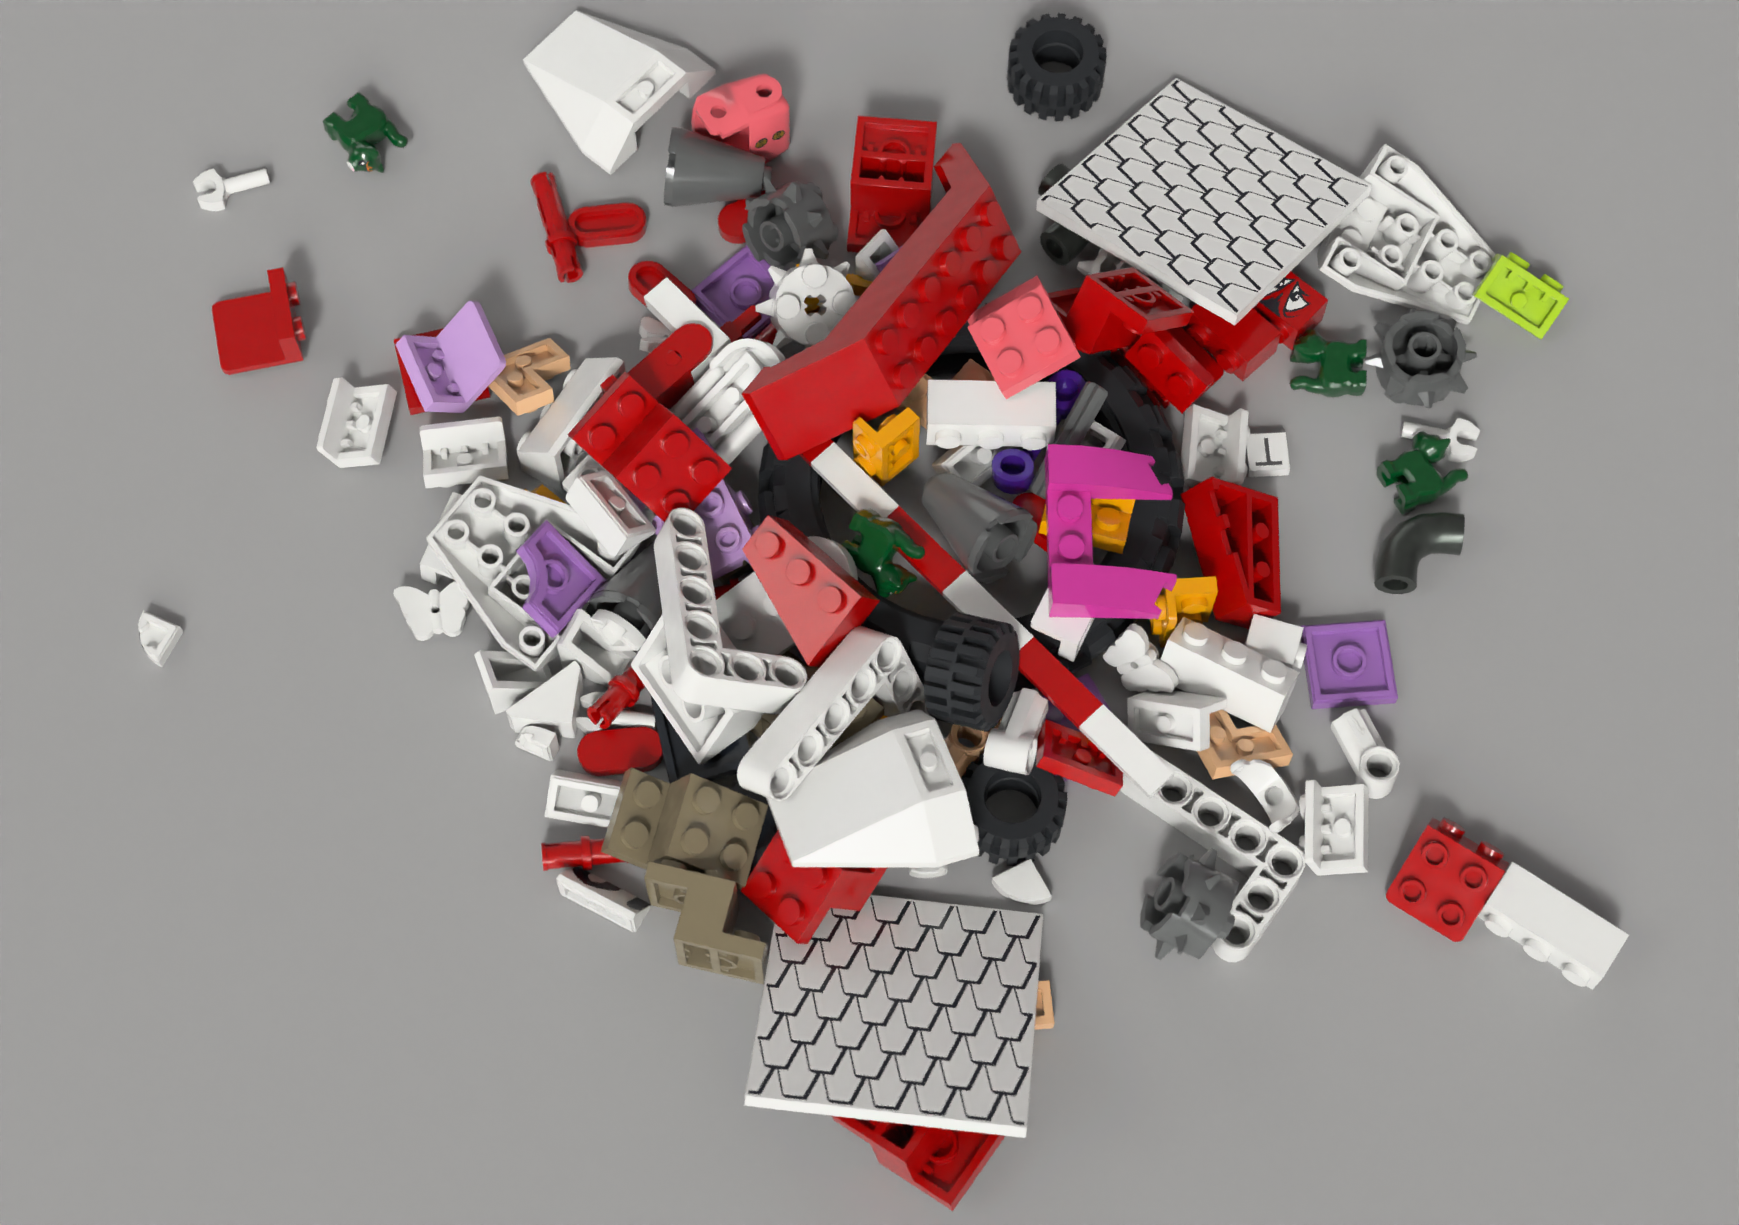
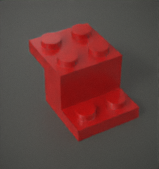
[847,116,937,253]
[1048,267,1194,354]
[567,372,732,522]
[741,830,888,944]
[832,1116,1005,1211]

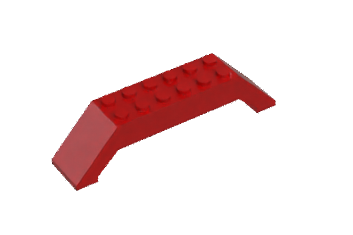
[741,143,1021,460]

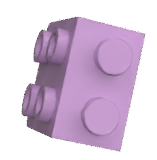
[395,301,506,413]
[652,479,759,577]

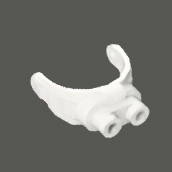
[1230,759,1300,833]

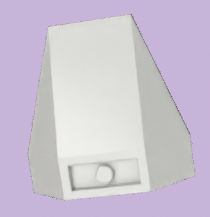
[523,10,716,175]
[1317,144,1496,325]
[426,475,640,672]
[766,709,979,867]

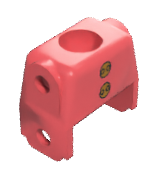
[692,74,790,164]

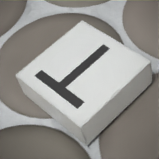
[1245,432,1290,477]

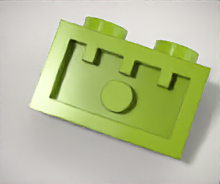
[1472,252,1569,340]

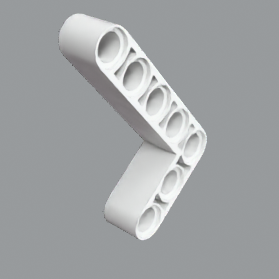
[654,508,807,714]
[737,626,929,801]
[1120,751,1305,962]

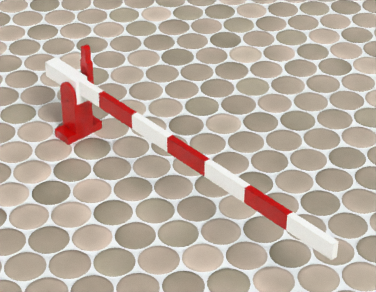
[600,277,1174,799]

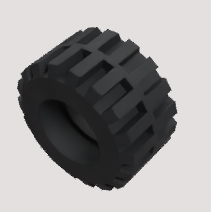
[1007,13,1107,121]
[924,612,1019,732]
[961,753,1067,866]

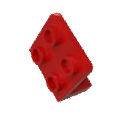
[212,267,306,375]
[1124,327,1224,413]
[1386,817,1509,942]

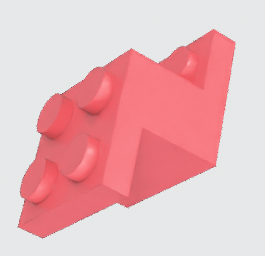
[967,276,1081,399]

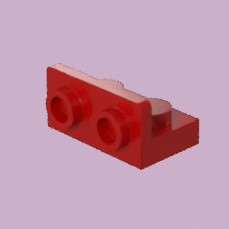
[1036,719,1123,797]

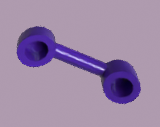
[992,370,1086,495]

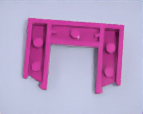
[1044,444,1177,619]

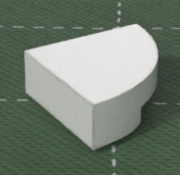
[590,609,646,651]
[138,610,183,667]
[515,726,560,761]
[992,859,1052,905]

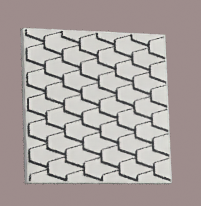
[1036,78,1372,325]
[745,895,1043,1138]

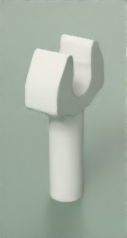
[193,168,270,211]
[1400,418,1480,463]
[576,691,657,734]

